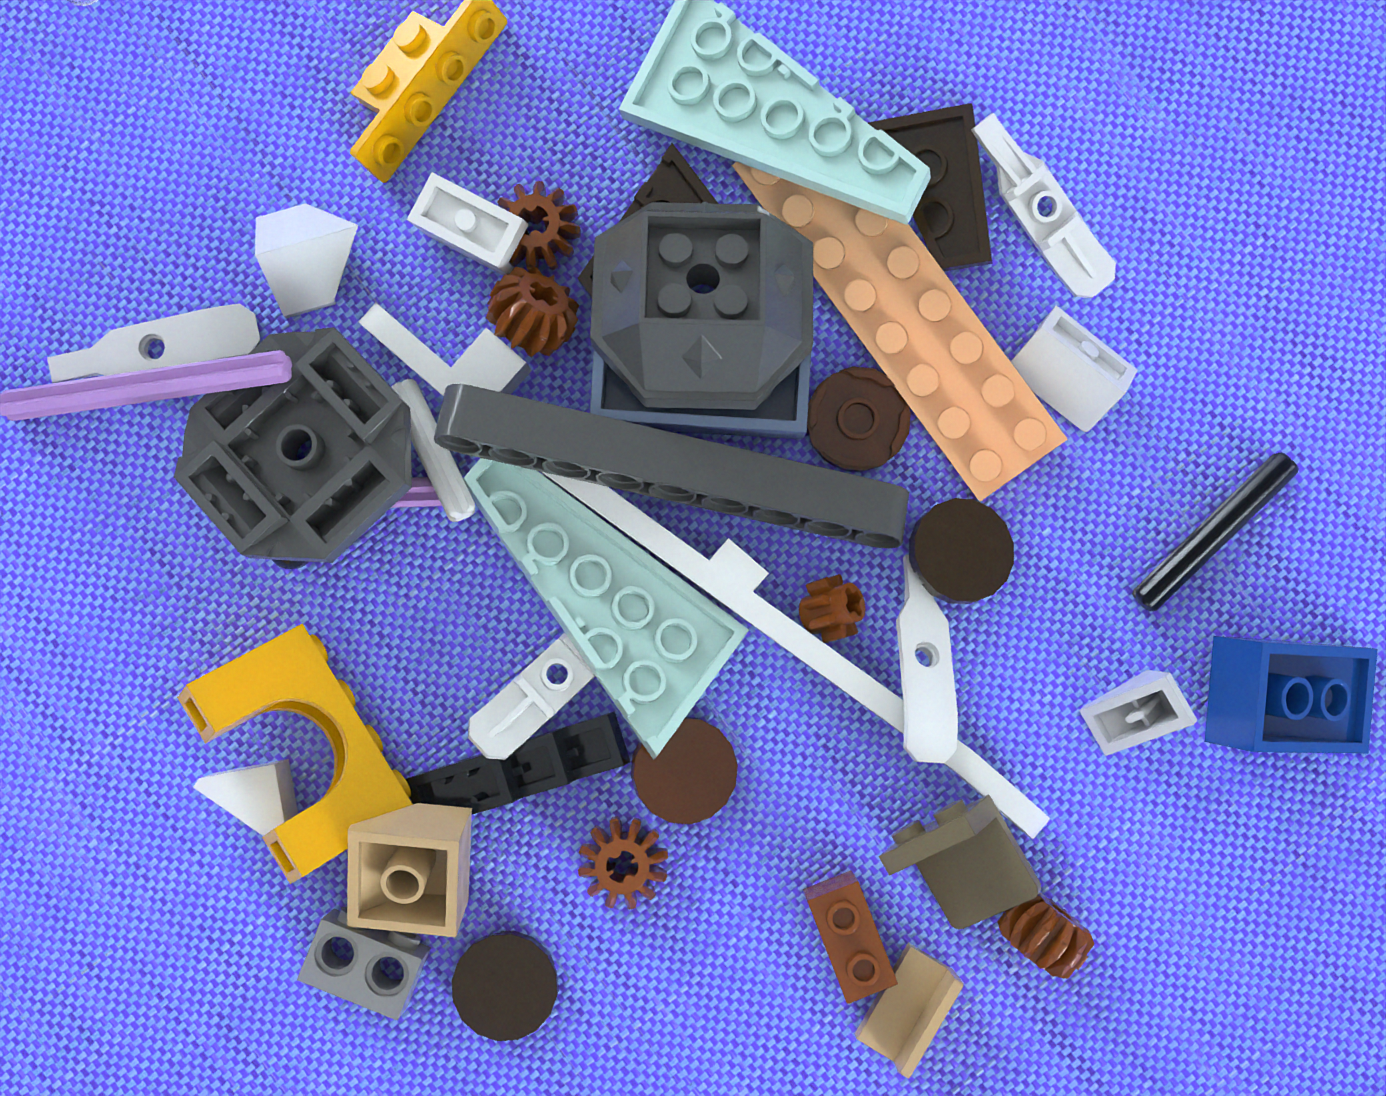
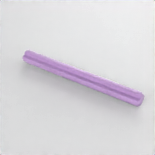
[0,350,292,421]

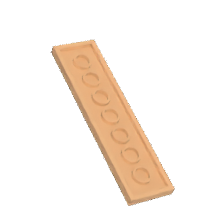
[732,162,1068,502]

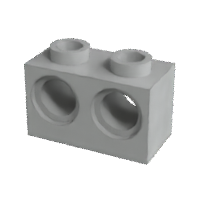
[297,907,431,1021]

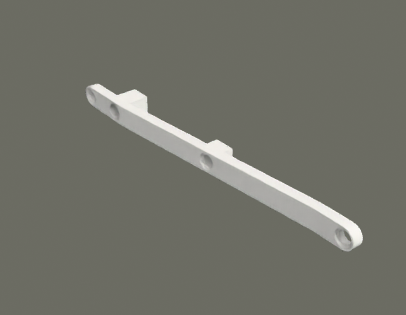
[359,302,1050,839]

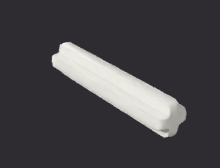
[392,379,475,522]

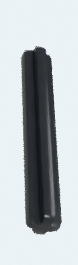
[1132,452,1299,611]

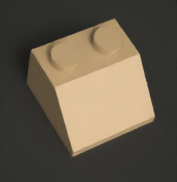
[347,803,472,937]

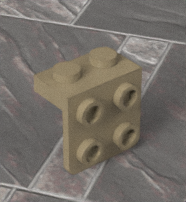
[878,794,1041,929]

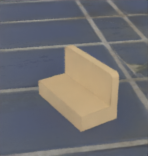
[854,942,964,1079]

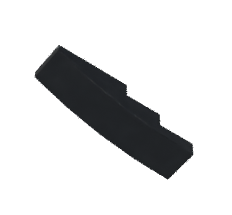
[405,711,631,814]

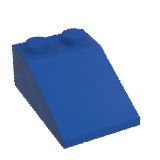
[1204,636,1378,754]

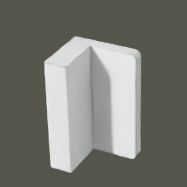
[407,172,529,276]
[1010,305,1138,432]

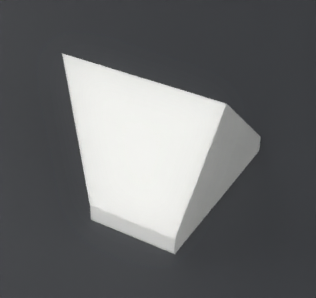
[255,203,358,318]

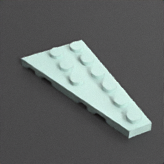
[619,0,931,225]
[463,458,749,760]

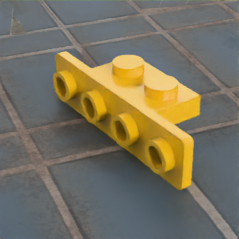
[350,0,507,183]

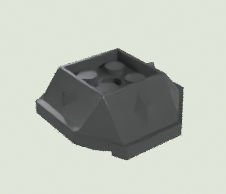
[590,202,813,410]
[174,327,412,563]

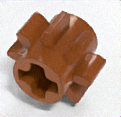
[799,574,866,643]

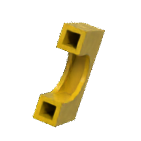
[177,624,413,884]

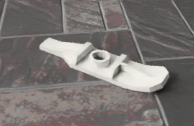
[971,113,1116,298]
[47,303,260,383]
[896,554,958,763]
[468,632,596,760]

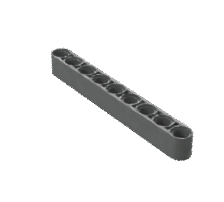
[434,384,909,549]

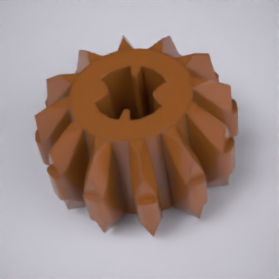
[497,180,581,271]
[486,266,579,357]
[578,816,668,909]
[997,892,1094,979]

